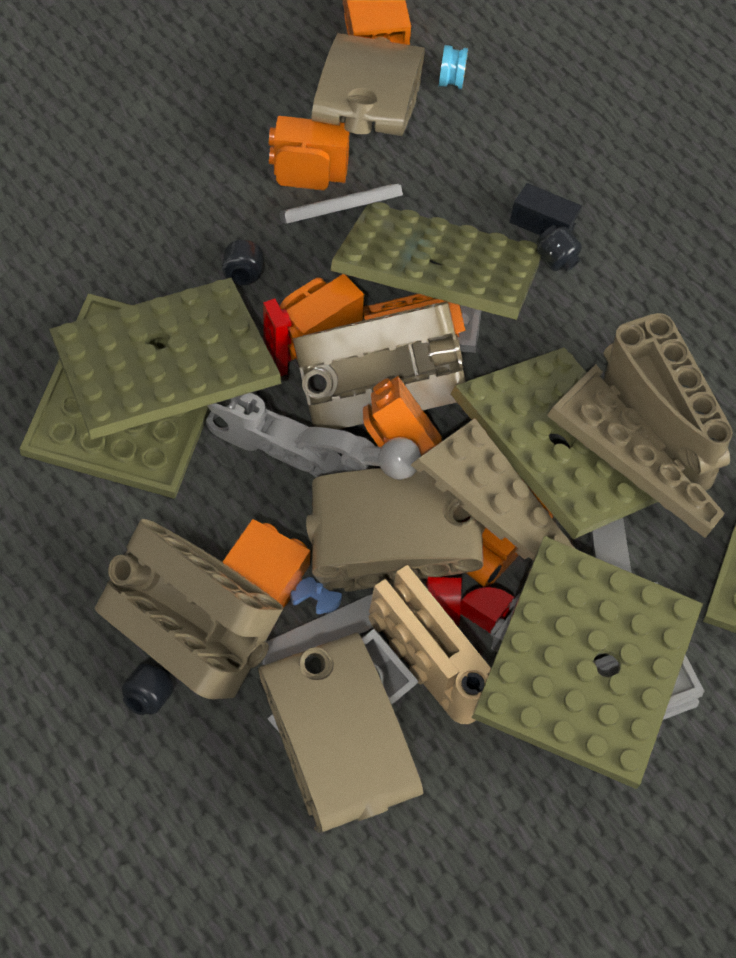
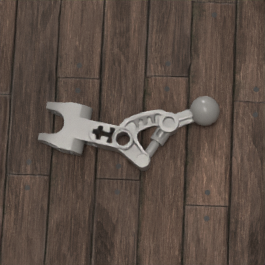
[206,393,421,480]

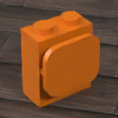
[342,0,411,45]
[269,116,350,190]
[280,274,364,360]
[363,376,442,456]
[223,519,310,608]

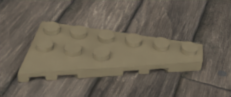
[547,364,725,538]
[411,419,575,561]

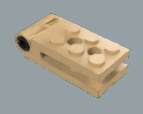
[368,565,491,724]

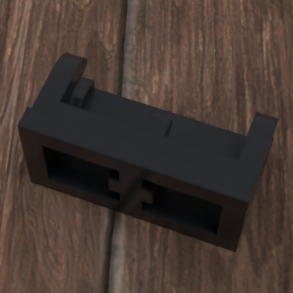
[509,183,582,235]

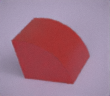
[426,577,462,626]
[460,587,514,633]

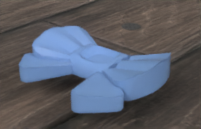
[290,577,342,614]

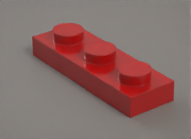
[263,298,291,376]

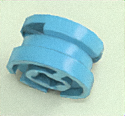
[439,45,468,89]

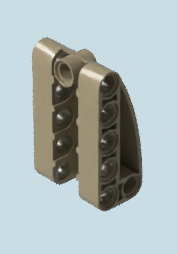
[312,33,425,136]
[293,301,466,430]
[603,313,733,490]
[306,468,485,591]
[95,519,283,699]
[258,632,423,833]

